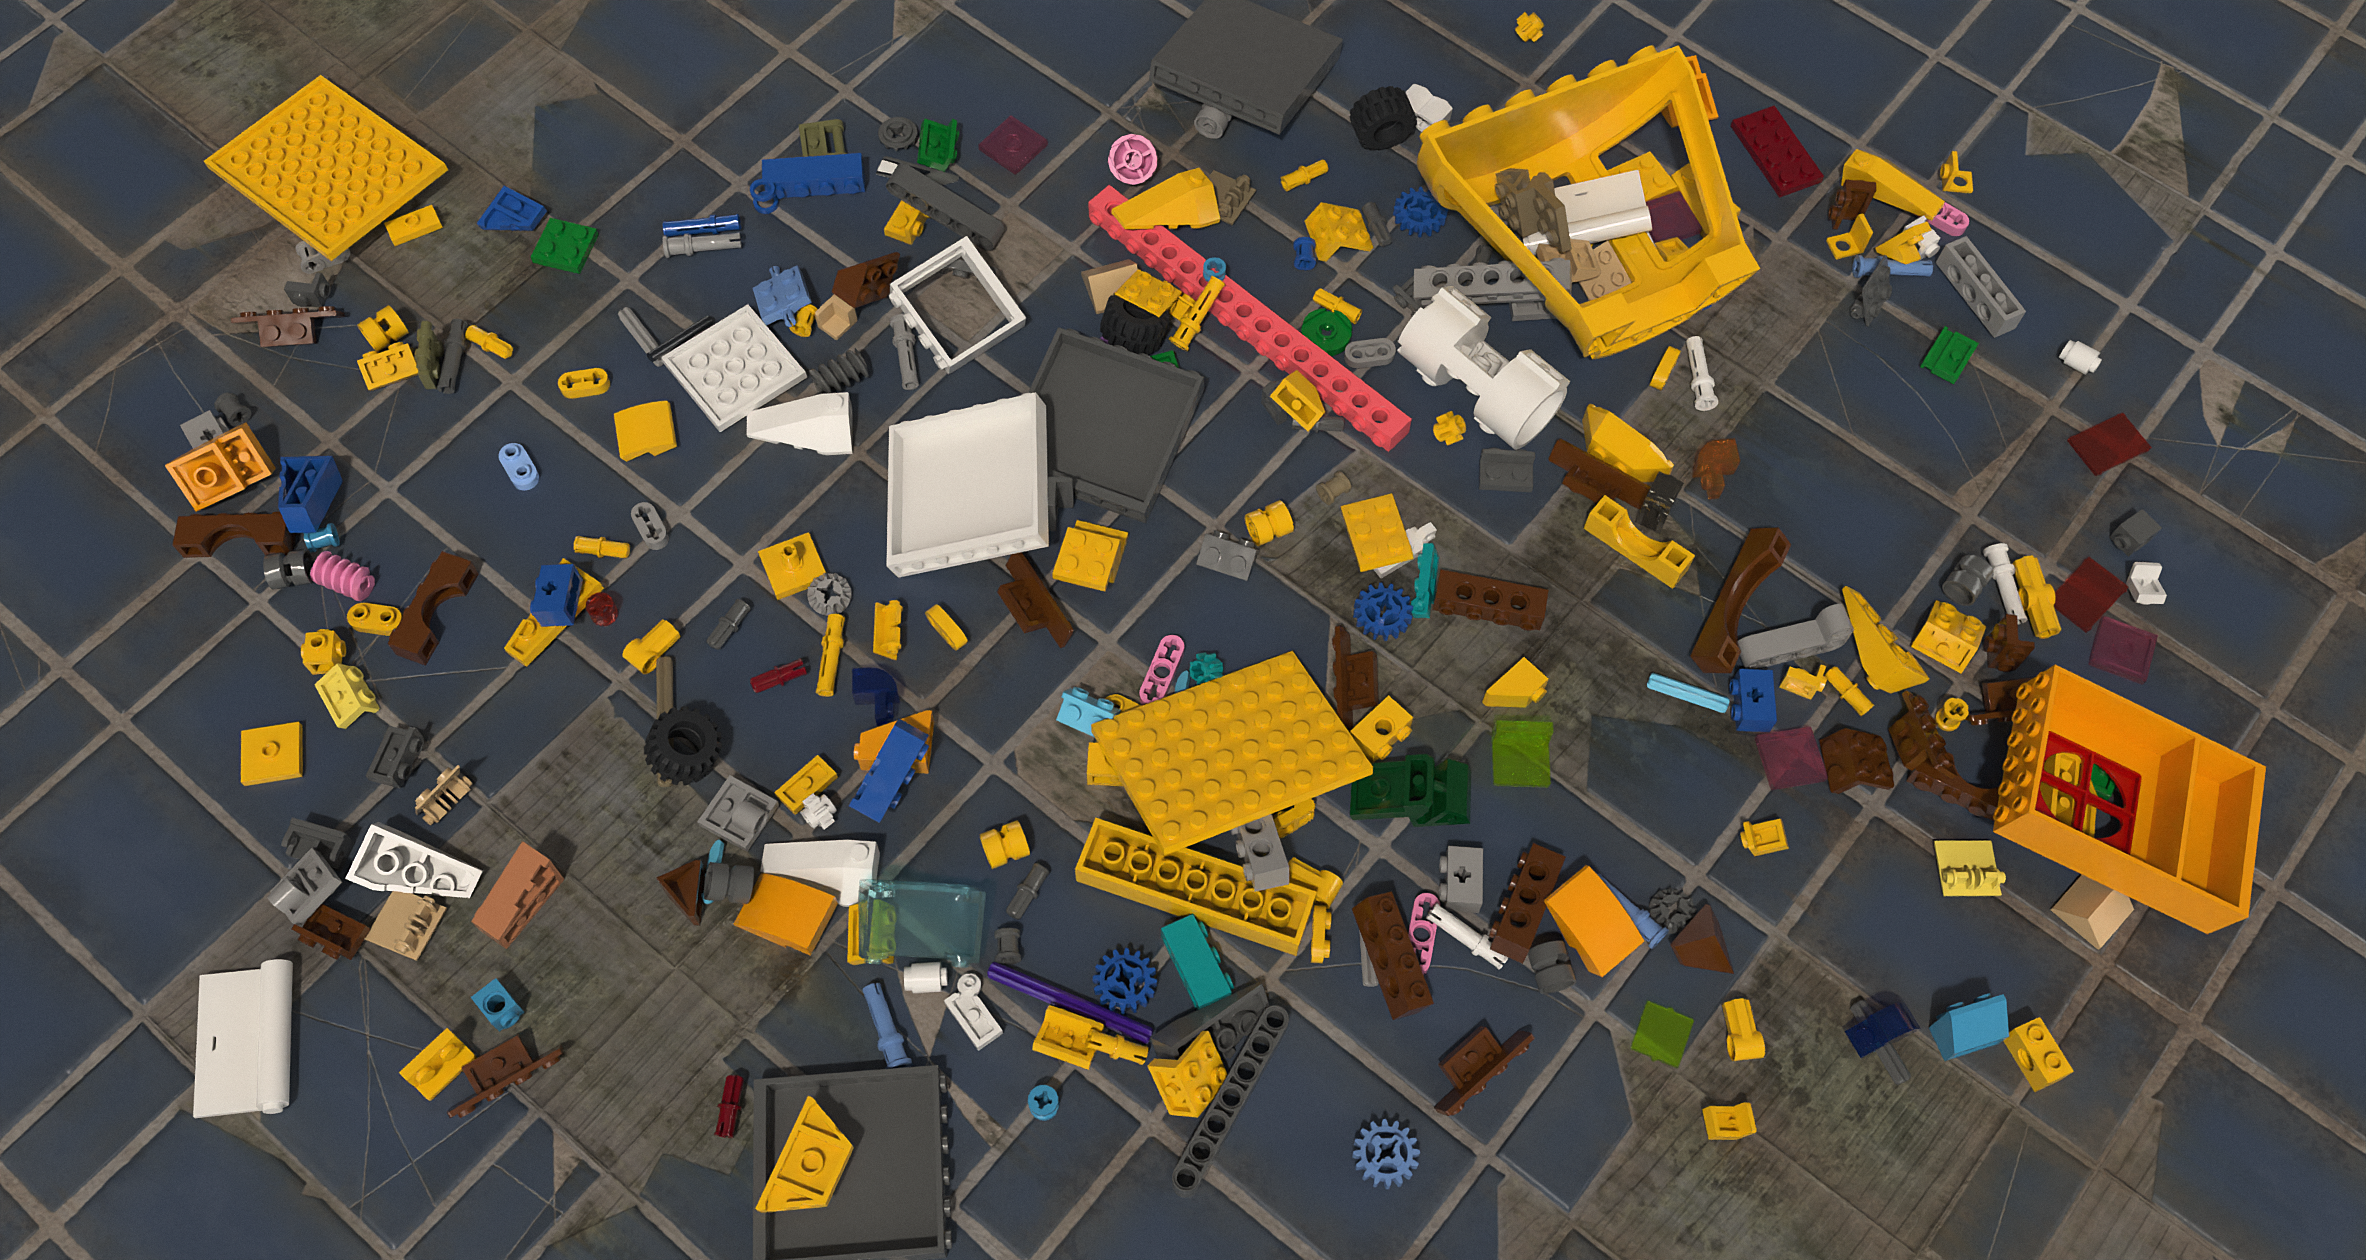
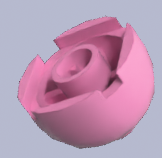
[1108,134,1158,185]

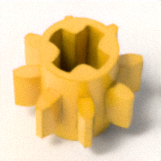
[1515,12,1545,42]
[1433,411,1466,445]

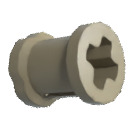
[1316,471,1352,505]

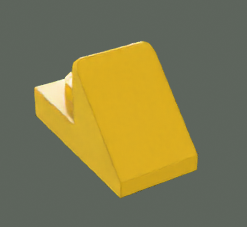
[1875,221,1932,264]

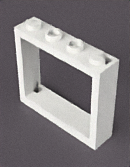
[889,236,1026,375]

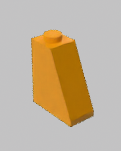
[854,710,934,774]

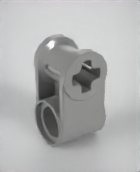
[295,241,350,274]

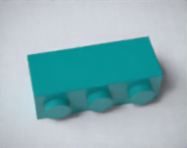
[1161,914,1234,1011]

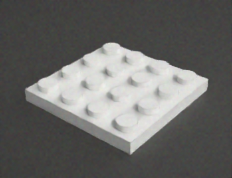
[661,304,807,432]

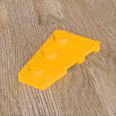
[1671,163,1741,238]

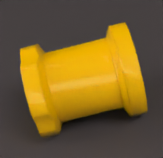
[789,304,818,337]
[1935,698,1969,732]

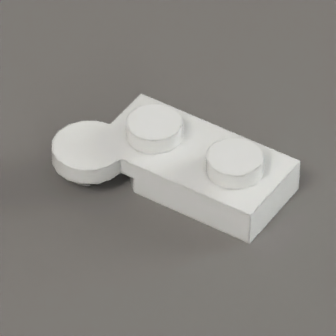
[944,973,1003,1051]

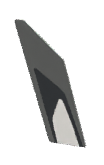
[876,156,959,185]

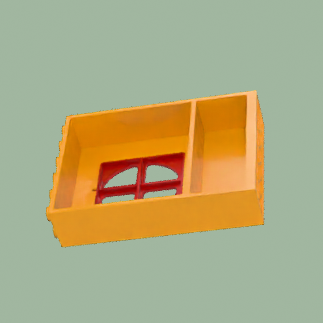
[1993,664,2266,934]

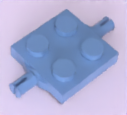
[753,265,812,327]

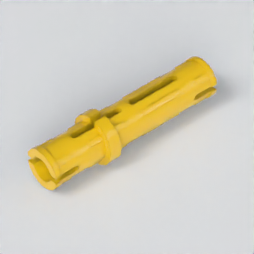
[816,614,845,697]

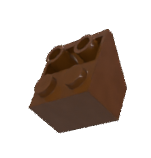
[832,252,900,308]

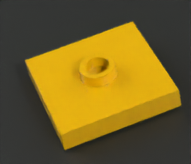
[241,722,303,786]

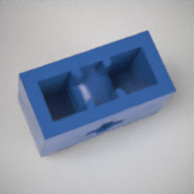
[530,564,583,627]
[1729,669,1777,732]

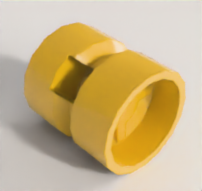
[357,305,409,352]
[1244,500,1294,546]
[979,820,1030,869]

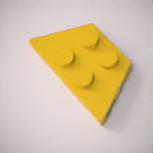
[755,1096,854,1213]

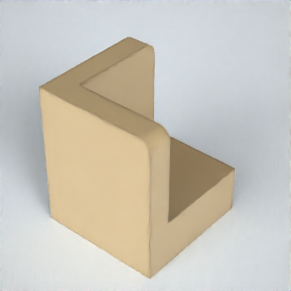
[815,294,858,340]

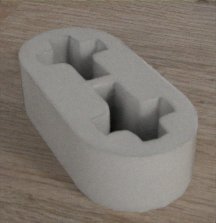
[631,502,669,550]

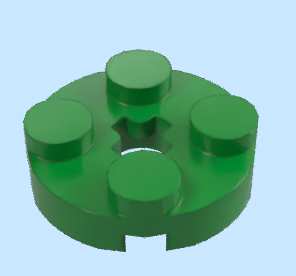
[1301,308,1352,356]

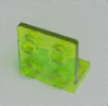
[1491,720,1553,788]

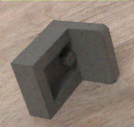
[284,272,331,307]

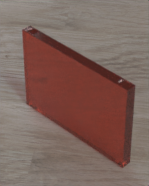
[2067,413,2152,476]
[2054,557,2128,633]

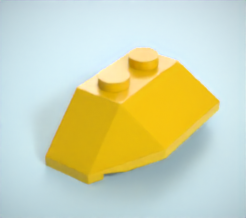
[1582,403,1674,482]
[2040,753,2097,838]

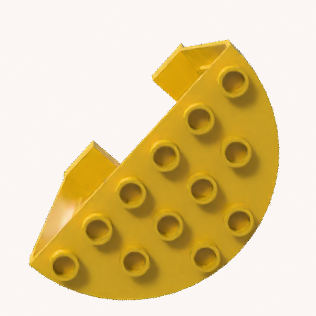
[1417,45,1760,359]

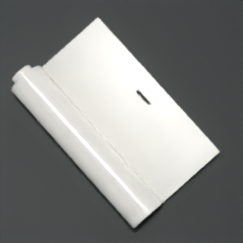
[1523,170,1652,256]
[193,959,293,1118]

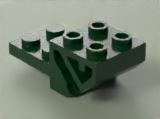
[1350,754,1472,827]

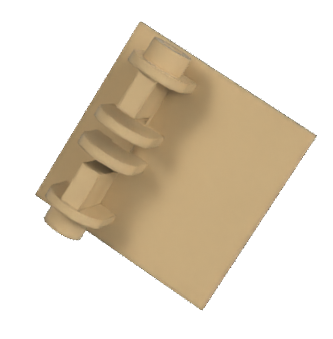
[1578,241,1632,301]
[415,765,473,826]
[365,891,447,961]

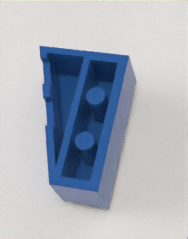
[278,456,343,533]
[849,719,929,823]

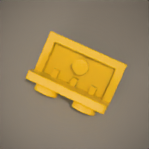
[1032,1005,1104,1070]

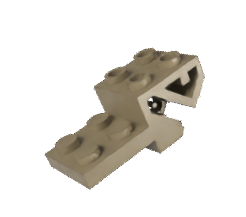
[1495,168,1572,253]

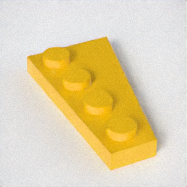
[504,558,604,667]

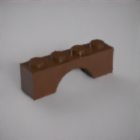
[173,512,297,558]
[388,551,479,666]
[1906,752,2000,822]

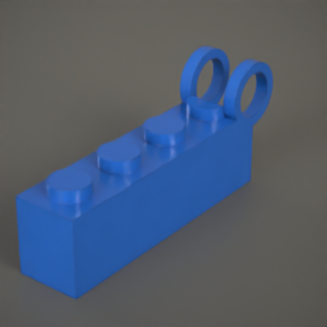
[750,153,865,214]

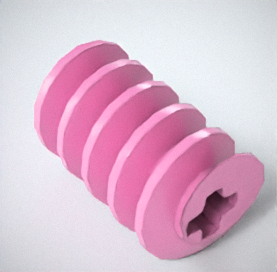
[310,551,375,601]

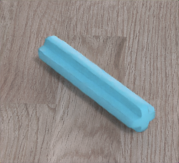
[1647,673,1730,713]

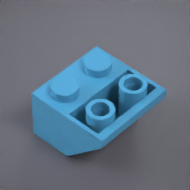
[1929,993,2009,1061]

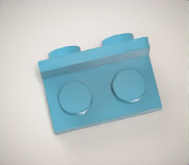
[1056,687,1121,737]

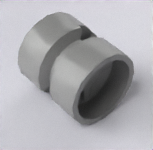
[1194,103,1233,139]

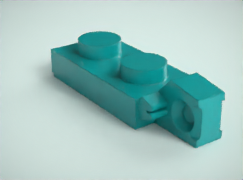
[1411,543,1439,618]

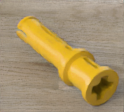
[1168,276,1225,352]

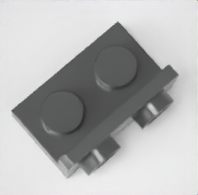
[1479,448,1535,493]

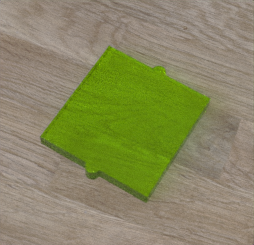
[1630,1001,1694,1068]

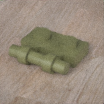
[414,321,444,389]

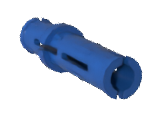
[663,214,741,237]

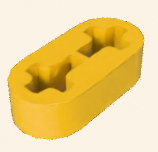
[1649,346,1681,391]
[558,368,610,399]
[925,604,968,651]

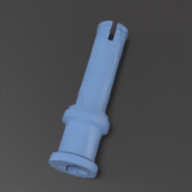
[1852,255,1933,278]
[1598,873,1669,949]
[862,983,912,1069]

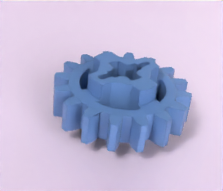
[1352,1119,1420,1189]

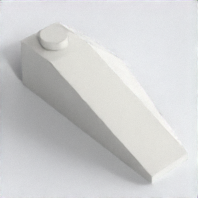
[747,392,853,455]
[345,822,483,898]
[760,840,880,907]

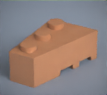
[471,841,565,949]

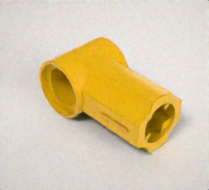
[622,619,681,674]
[1288,857,1343,909]
[1722,998,1765,1061]

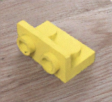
[314,663,380,729]

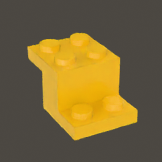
[1052,520,1128,592]

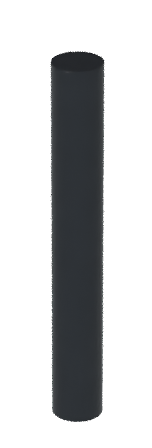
[647,316,713,362]

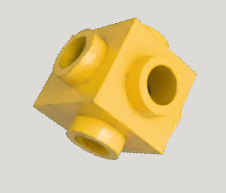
[301,629,346,675]

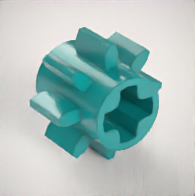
[1189,652,1223,685]

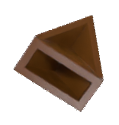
[656,860,706,926]
[1670,904,1734,974]

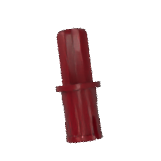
[750,658,807,693]
[714,1075,744,1138]

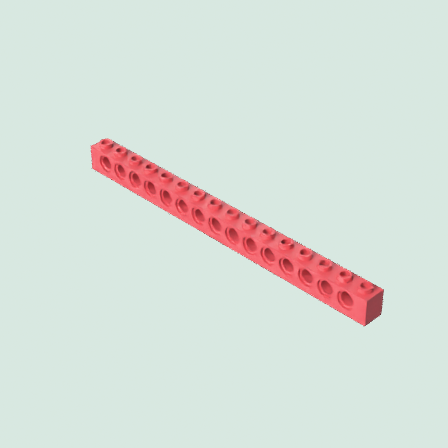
[1088,185,1412,452]

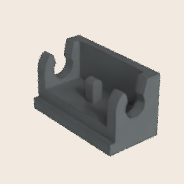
[281,817,355,872]

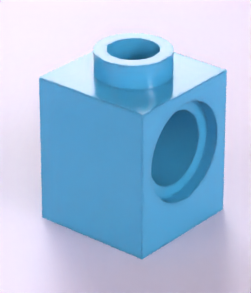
[471,978,524,1032]

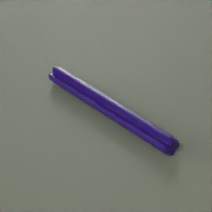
[987,962,1153,1044]

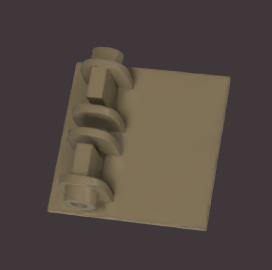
[1208,170,1256,226]

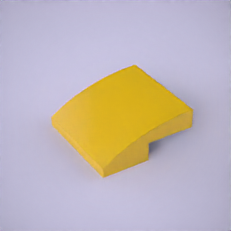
[614,401,677,462]

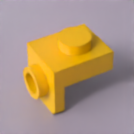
[1740,818,1789,856]
[1702,1102,1756,1140]

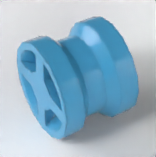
[1028,1085,1059,1121]

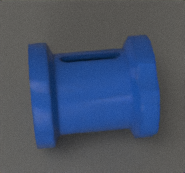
[1293,237,1316,271]

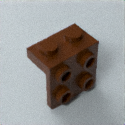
[1819,728,1894,794]

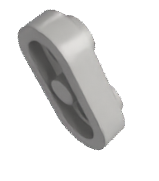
[1344,338,1396,368]

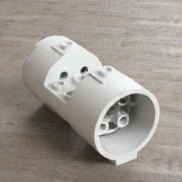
[1397,286,1570,450]

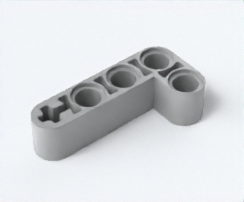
[1738,604,1854,669]

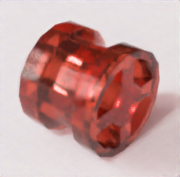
[586,592,618,626]

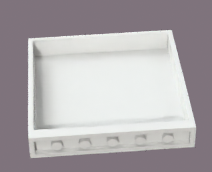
[886,392,1049,578]

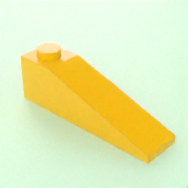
[1841,149,1945,221]
[1111,168,1220,229]
[1842,586,1930,694]

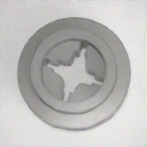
[807,573,851,616]

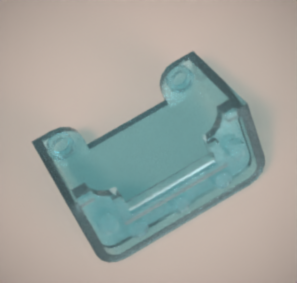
[858,879,986,968]

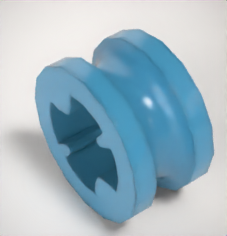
[1203,257,1226,282]

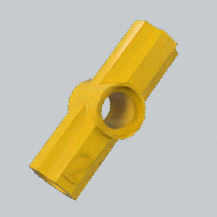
[2012,555,2061,639]

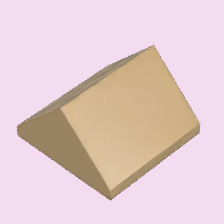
[1081,259,1138,314]
[2051,875,2134,950]

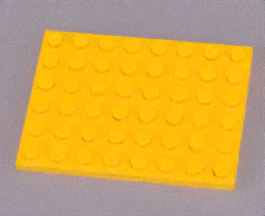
[204,75,448,261]
[1091,651,1373,856]

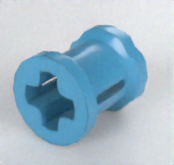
[304,523,340,553]

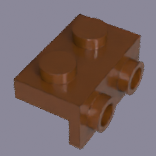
[1828,180,1876,230]
[1983,614,2035,672]
[291,904,371,960]

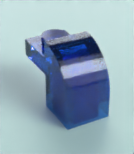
[852,667,900,727]
[1845,1002,1921,1058]

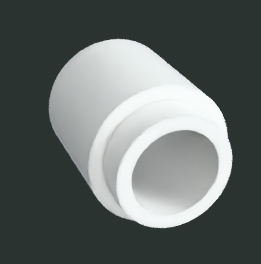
[2059,340,2102,375]
[904,962,948,993]

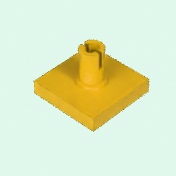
[758,532,826,600]

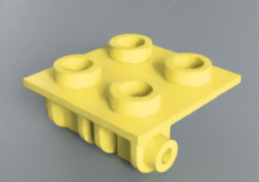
[1934,840,2006,896]

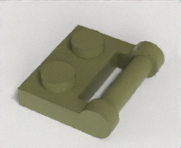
[798,119,847,157]

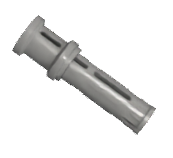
[662,232,742,258]
[890,314,919,390]

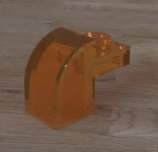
[1692,438,1740,500]

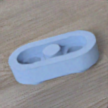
[498,443,539,491]

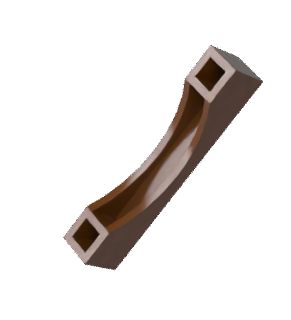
[1690,527,1791,673]

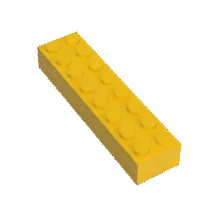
[1075,817,1317,956]

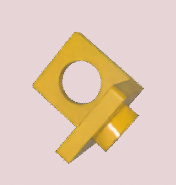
[1940,151,1973,193]
[1826,213,1873,259]

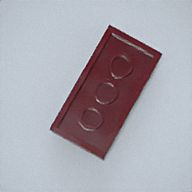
[1731,105,1824,198]

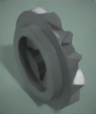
[878,117,918,151]
[1649,887,1697,934]

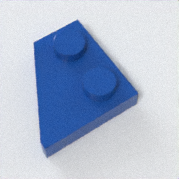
[476,186,547,231]

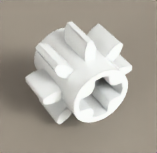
[800,794,837,830]

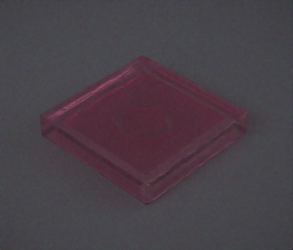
[979,115,1048,175]
[1646,191,1702,243]
[2088,616,2158,685]
[1755,727,1828,790]

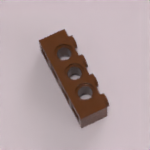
[1432,569,1549,631]
[1489,843,1566,964]
[1352,891,1434,1020]

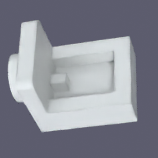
[2126,562,2167,605]

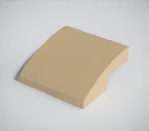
[1536,239,1601,282]

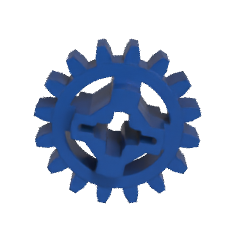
[1393,187,1448,237]
[1353,582,1413,641]
[1093,948,1157,1015]

